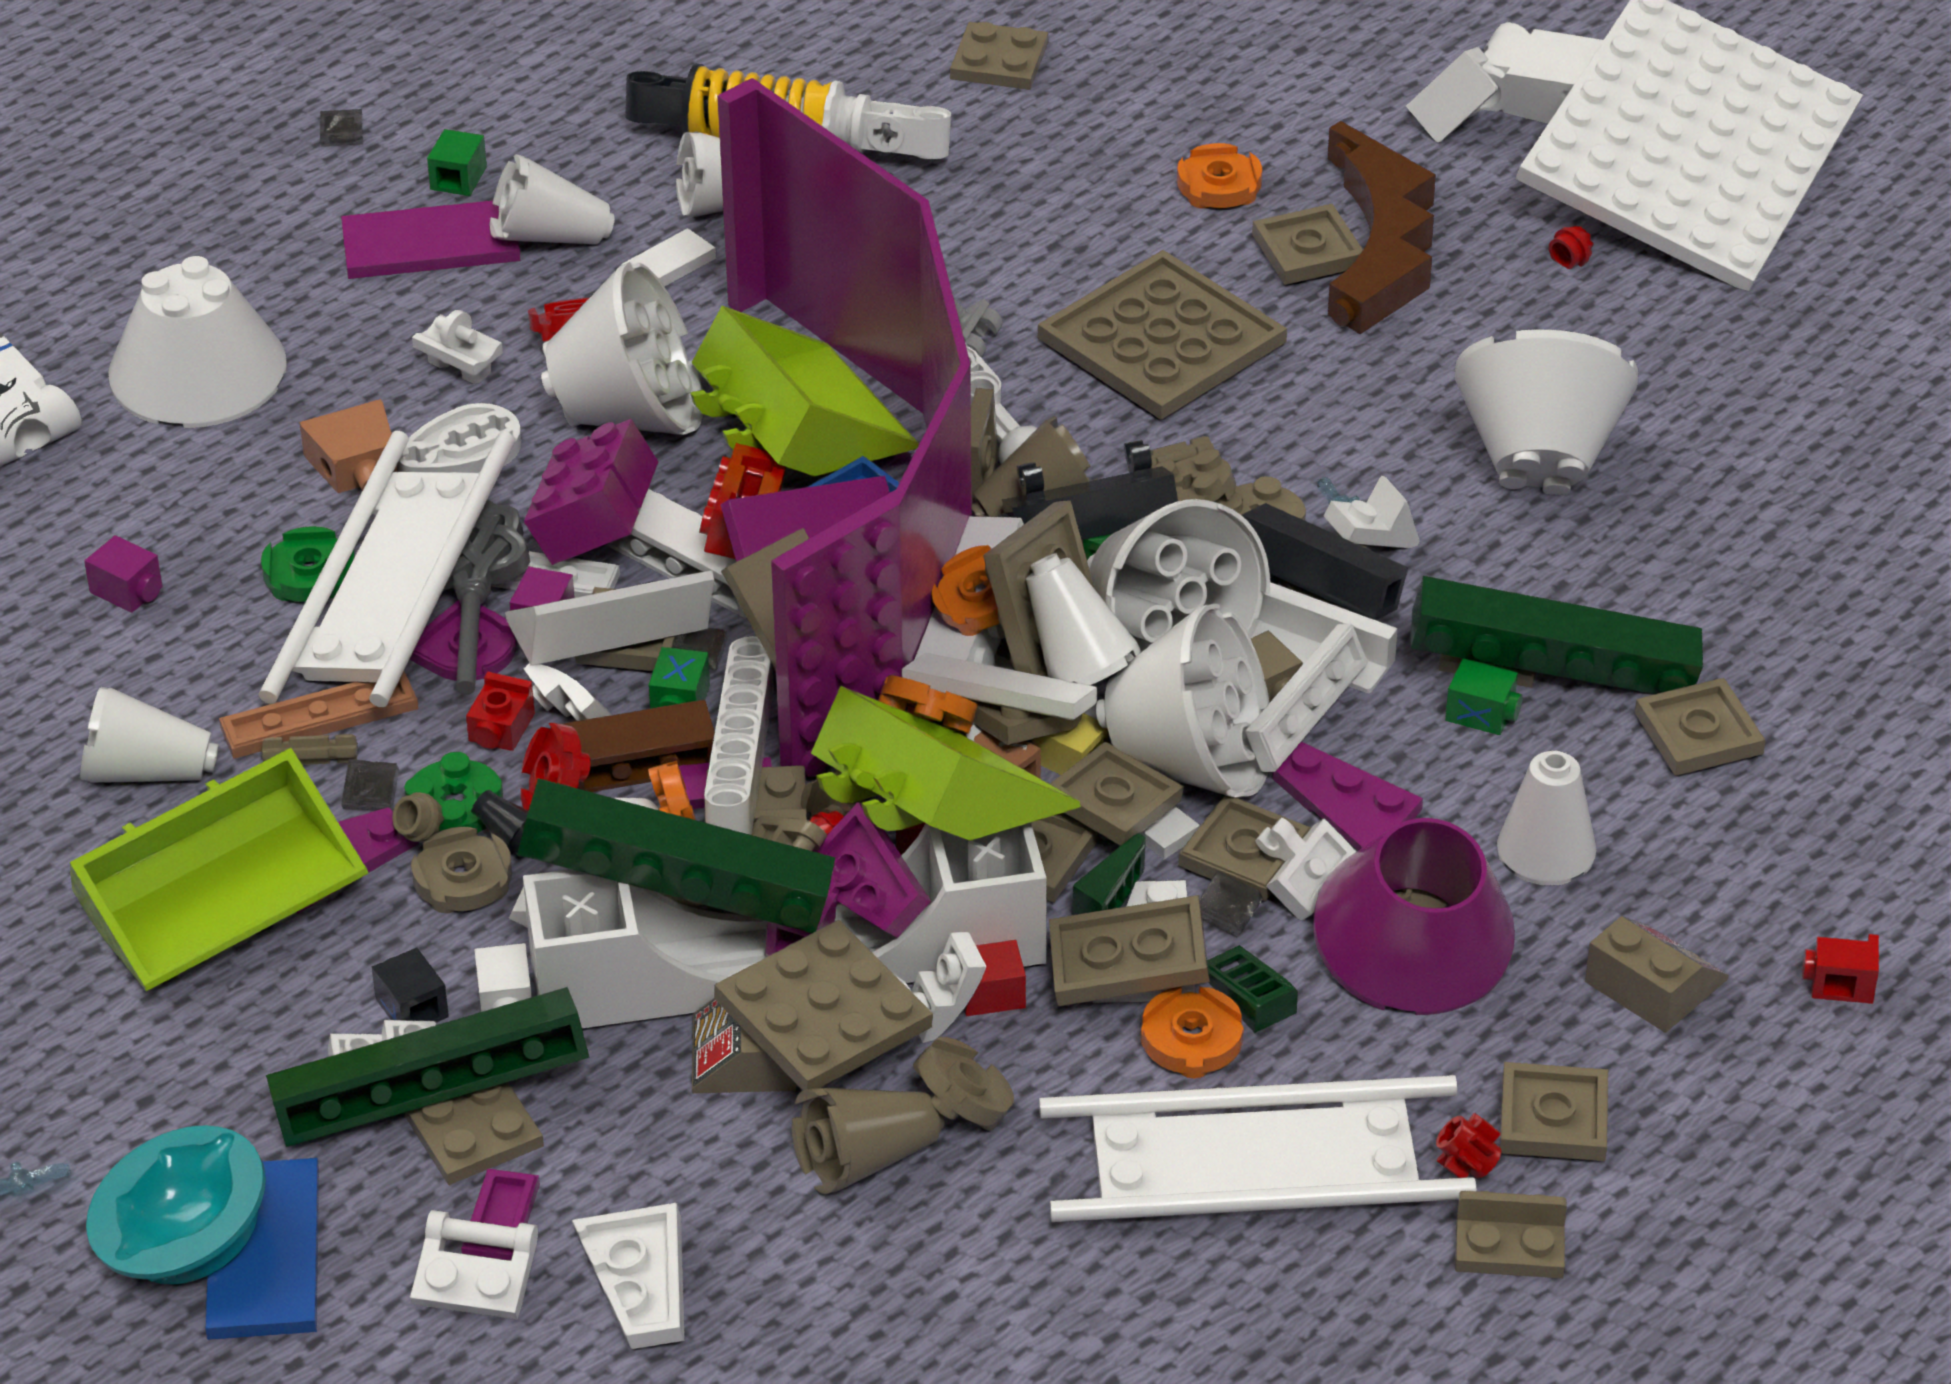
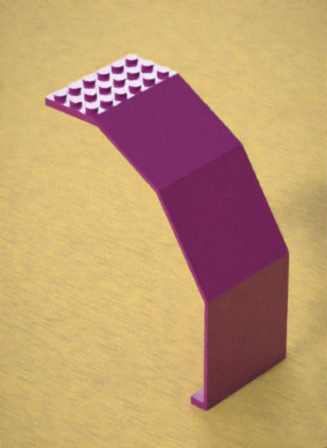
[717,78,972,778]

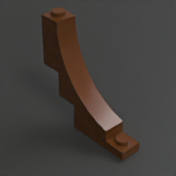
[1327,121,1436,334]

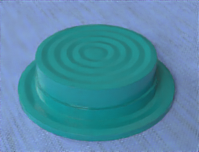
[86,1125,266,1284]

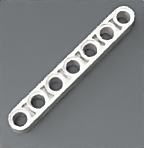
[704,636,774,835]

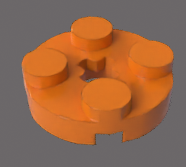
[1177,143,1262,208]
[932,545,1000,636]
[878,675,978,734]
[648,760,696,820]
[1141,986,1244,1079]

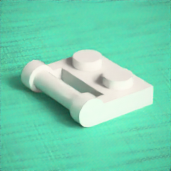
[410,1210,538,1320]

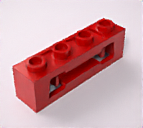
[699,443,786,559]

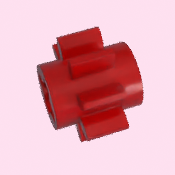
[1436,1113,1502,1179]

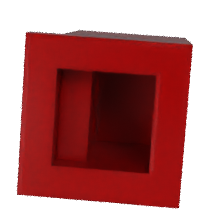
[466,671,535,751]
[1802,934,1879,1004]

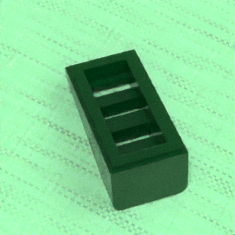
[1072,833,1146,915]
[1207,945,1298,1033]

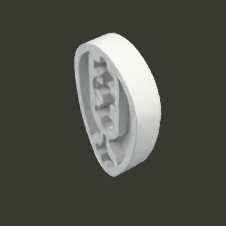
[397,403,521,473]

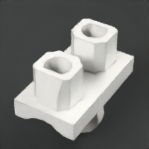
[412,310,503,384]

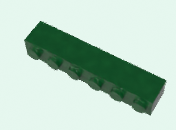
[1410,576,1703,694]
[517,778,836,933]
[266,987,590,1147]

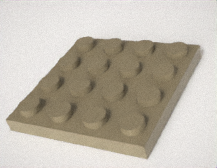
[1038,250,1287,420]

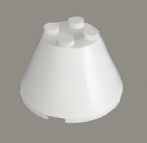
[109,256,287,428]
[541,262,703,435]
[1455,329,1638,495]
[1087,499,1270,663]
[1096,604,1270,798]

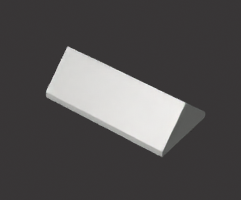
[505,570,714,666]

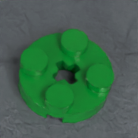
[261,526,355,602]
[404,752,503,835]

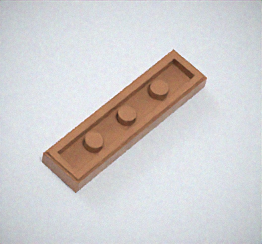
[219,671,418,759]

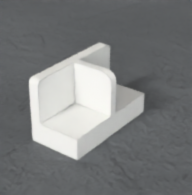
[1406,47,1498,142]

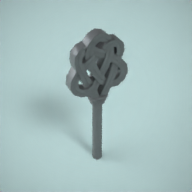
[443,499,530,695]

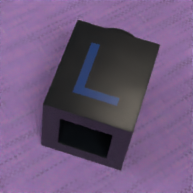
[372,947,449,1023]

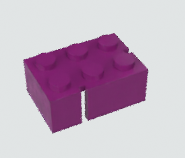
[524,419,659,565]

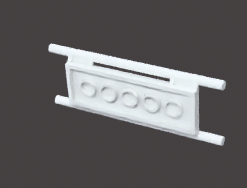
[259,431,515,707]
[1039,1075,1476,1222]

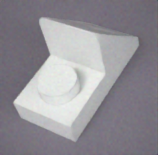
[1324,476,1420,548]

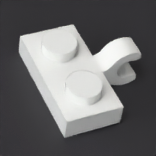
[1255,818,1357,920]

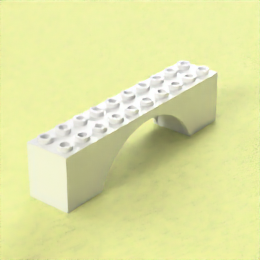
[523,822,1047,1028]

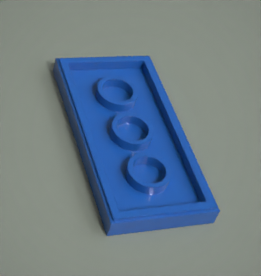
[206,1158,319,1340]

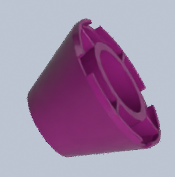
[1313,818,1515,1015]

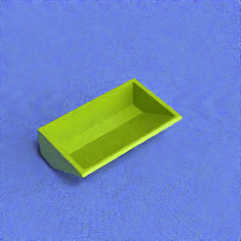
[690,306,919,476]
[811,686,1081,841]
[69,748,369,991]

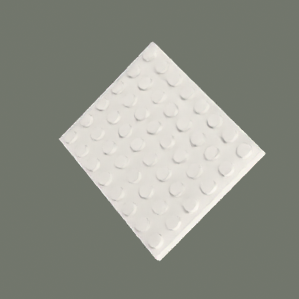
[1515,0,1863,291]

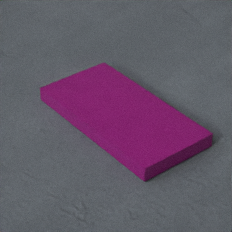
[341,200,521,279]
[721,476,890,562]

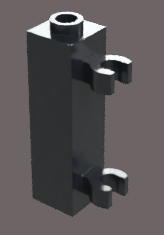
[998,440,1178,540]
[1241,503,1408,621]

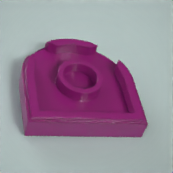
[409,600,516,681]

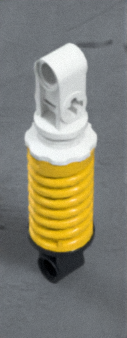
[625,63,951,159]

